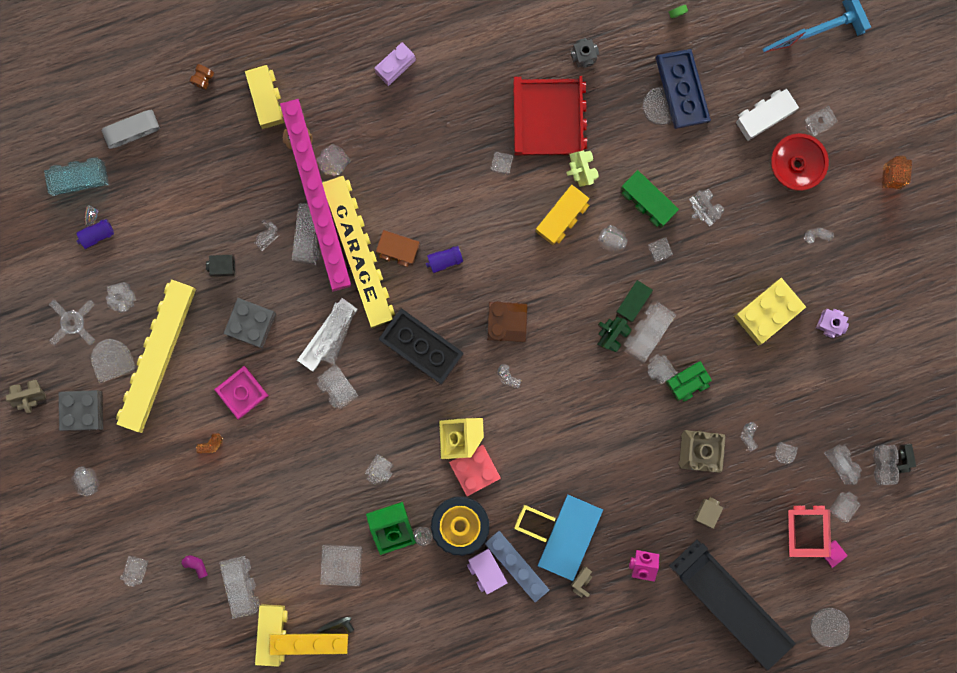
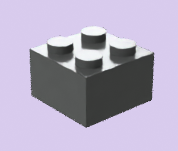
[224,298,276,349]
[59,390,103,431]

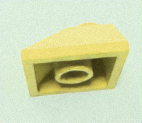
[439,418,484,459]

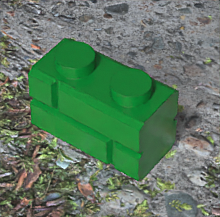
[665,361,712,402]

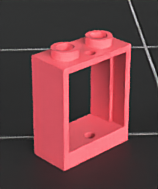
[788,506,831,557]

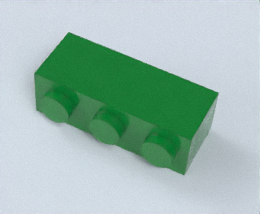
[620,170,679,228]

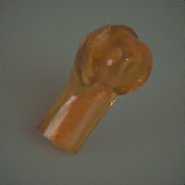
[197,433,223,453]

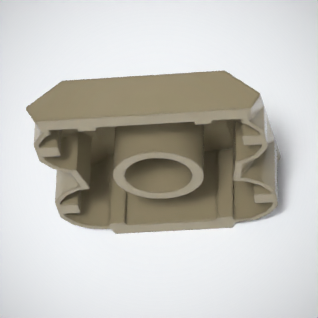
[678,430,725,473]

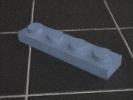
[485,531,549,602]

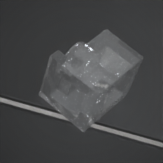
[805,105,838,136]

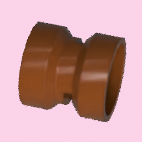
[189,64,214,90]

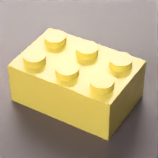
[734,278,806,346]

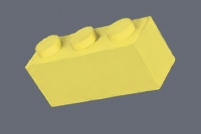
[245,65,284,129]
[255,604,288,667]

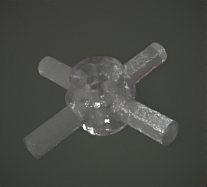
[49,300,95,346]

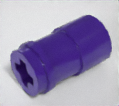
[76,219,114,249]
[426,246,463,273]

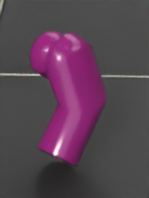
[182,555,208,579]

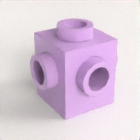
[816,309,849,338]

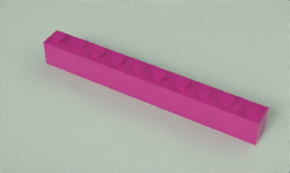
[280,99,351,292]

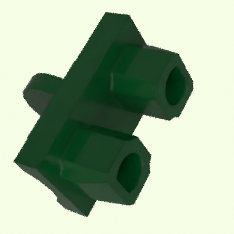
[597,316,632,352]

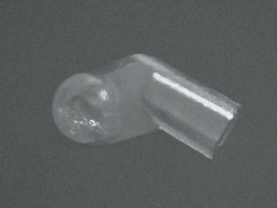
[804,228,834,243]
[497,364,521,389]
[741,422,758,452]

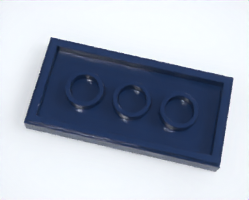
[655,49,711,129]

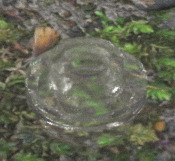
[414,527,433,546]

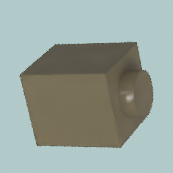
[694,497,723,529]

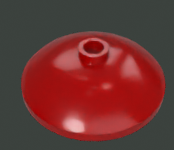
[771,133,829,191]

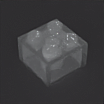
[320,544,363,586]

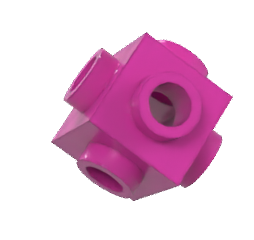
[629,550,659,582]

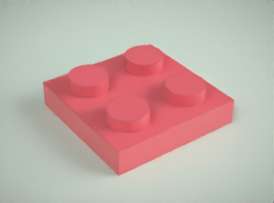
[449,445,501,496]

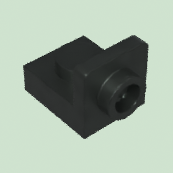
[892,444,916,473]

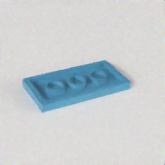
[537,494,603,581]

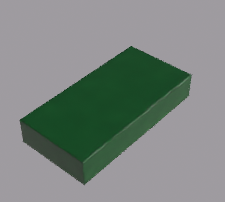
[616,280,653,322]

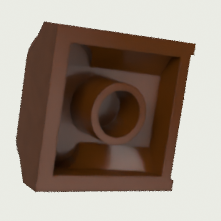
[487,301,527,342]

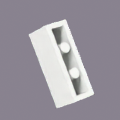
[736,89,799,141]

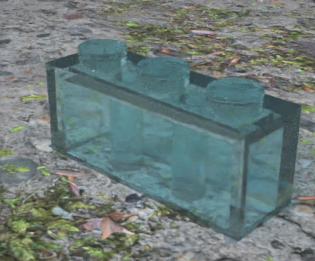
[44,158,109,196]

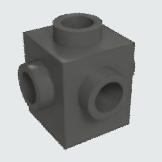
[571,38,599,68]

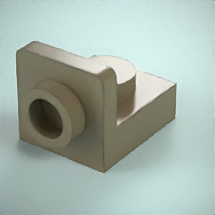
[571,566,592,598]

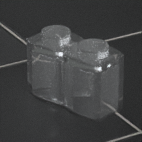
[874,445,899,485]

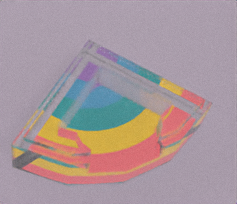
[85,205,98,227]

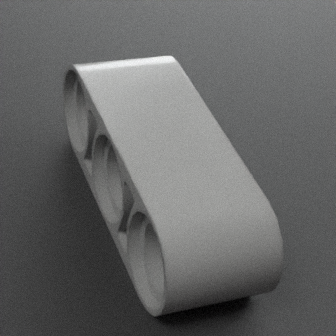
[101,110,160,149]

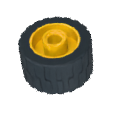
[431,496,489,556]

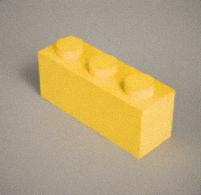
[535,185,590,245]

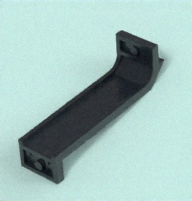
[669,539,796,671]

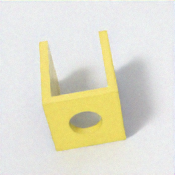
[514,505,556,542]

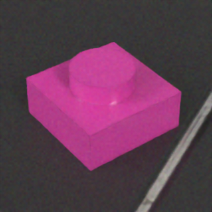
[823,540,848,568]

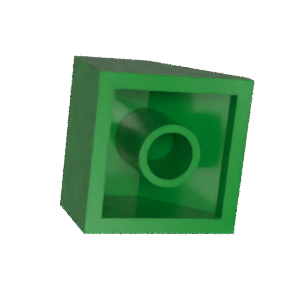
[366,502,417,555]

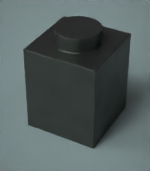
[206,255,235,277]

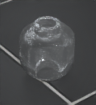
[598,225,628,253]
[71,467,100,497]

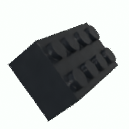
[379,308,464,386]

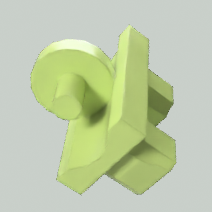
[566,150,599,187]

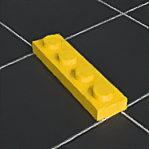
[269,633,348,655]

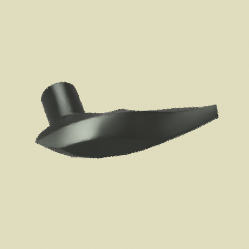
[317,617,354,633]

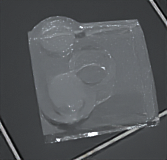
[825,444,862,485]

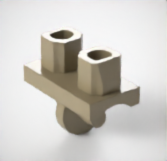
[6,380,46,414]

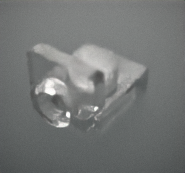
[254,219,279,251]
[120,556,149,587]

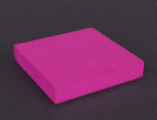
[214,366,269,420]

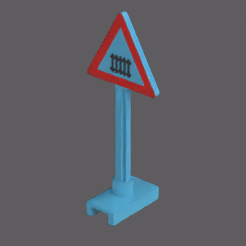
[763,0,871,53]

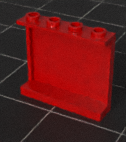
[513,76,587,156]

